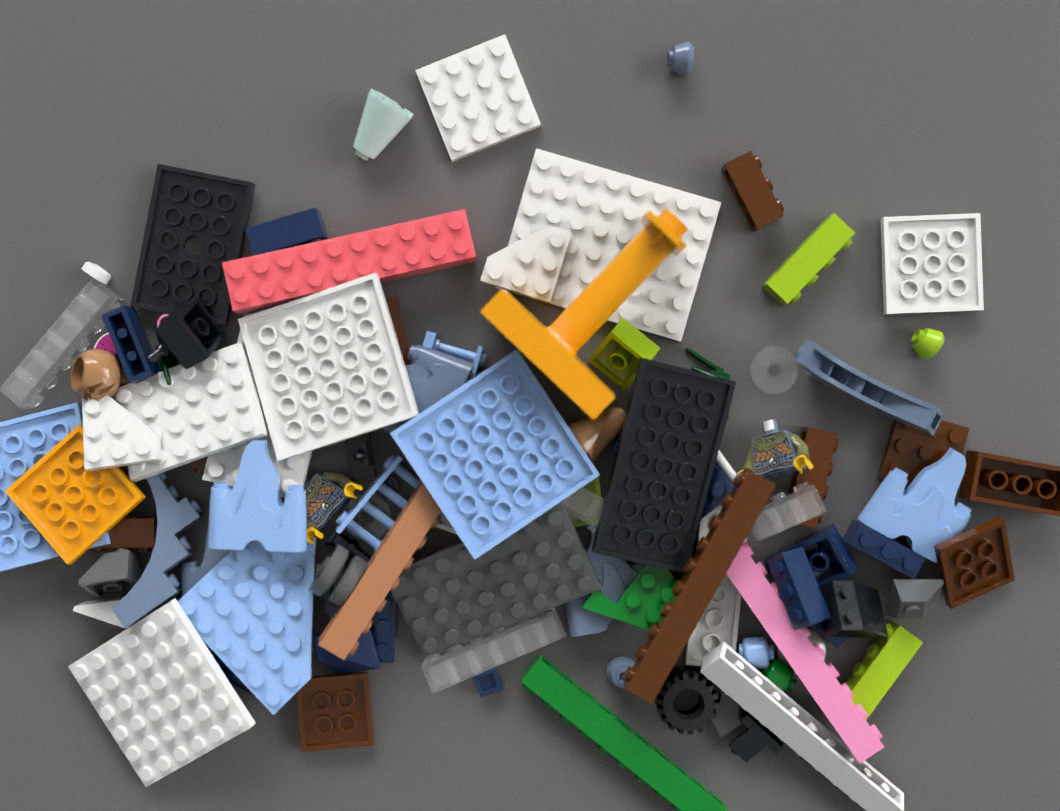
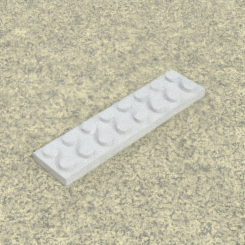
[685,506,747,666]

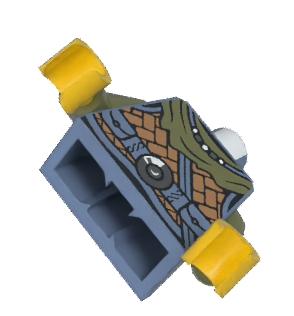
[736,420,813,479]
[304,471,363,545]

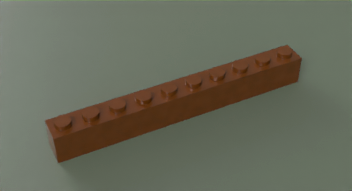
[623,468,776,704]

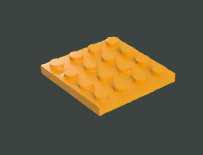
[5,425,146,565]

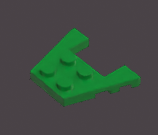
[582,564,676,630]

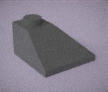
[78,548,142,599]
[884,579,944,619]

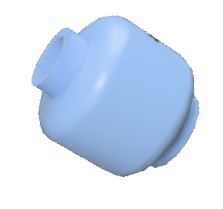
[738,637,774,669]

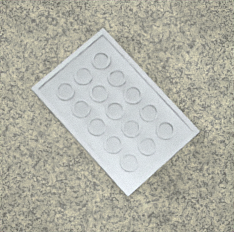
[114,342,267,482]

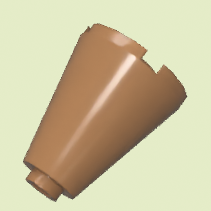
[567,406,626,464]

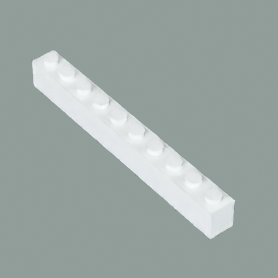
[700,642,904,811]

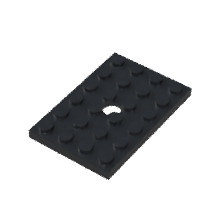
[130,164,255,326]

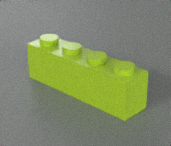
[762,213,855,306]
[841,621,923,720]

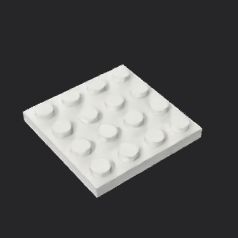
[415,34,541,162]
[880,213,984,315]

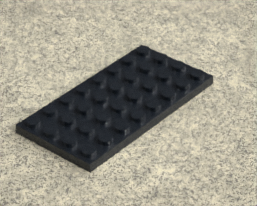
[591,358,736,573]

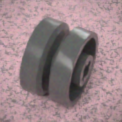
[309,544,368,608]

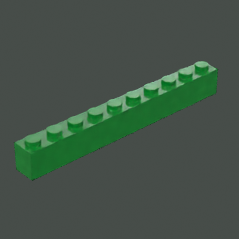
[521,654,728,811]

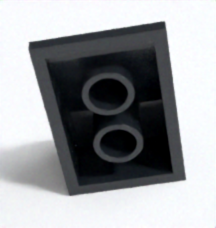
[819,580,888,639]

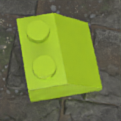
[588,317,660,390]

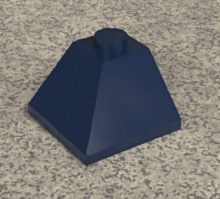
[312,629,381,674]

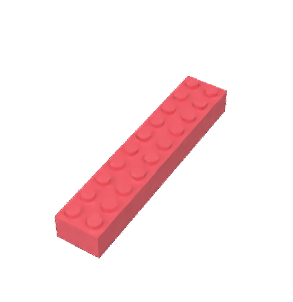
[222,209,476,315]

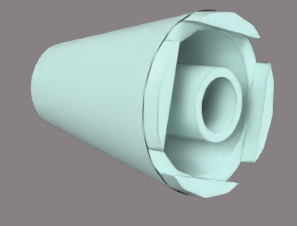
[353,88,414,161]

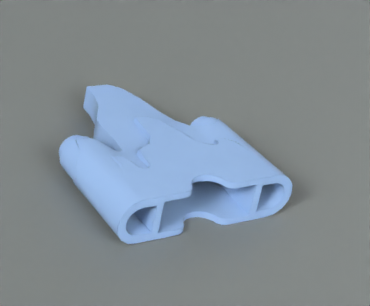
[208,439,307,552]
[858,448,972,563]

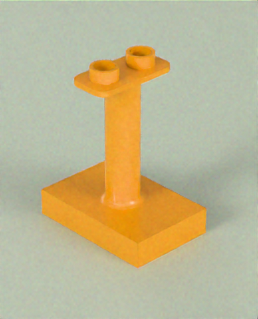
[480,208,688,420]

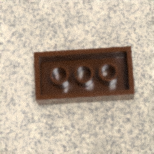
[958,450,1060,517]

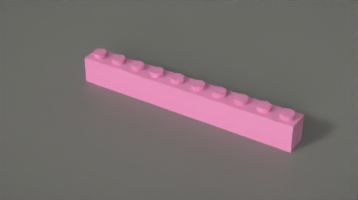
[726,541,884,763]

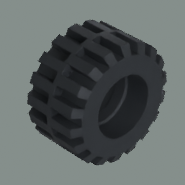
[655,666,719,735]

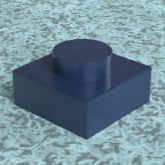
[473,665,504,697]

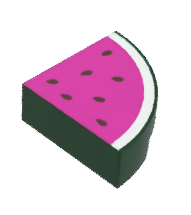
[93,332,118,355]

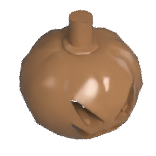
[71,349,129,400]

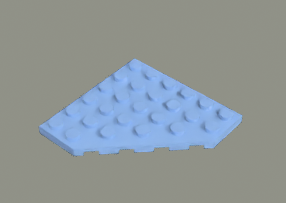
[178,536,317,715]

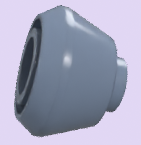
[667,42,694,77]
[606,656,635,689]

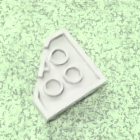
[480,225,572,303]
[82,395,161,471]

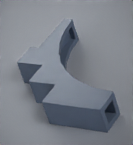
[795,339,945,436]
[111,472,203,628]

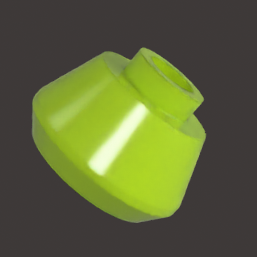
[911,328,945,359]

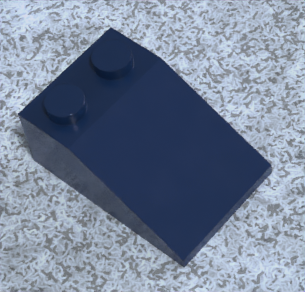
[765,524,857,587]

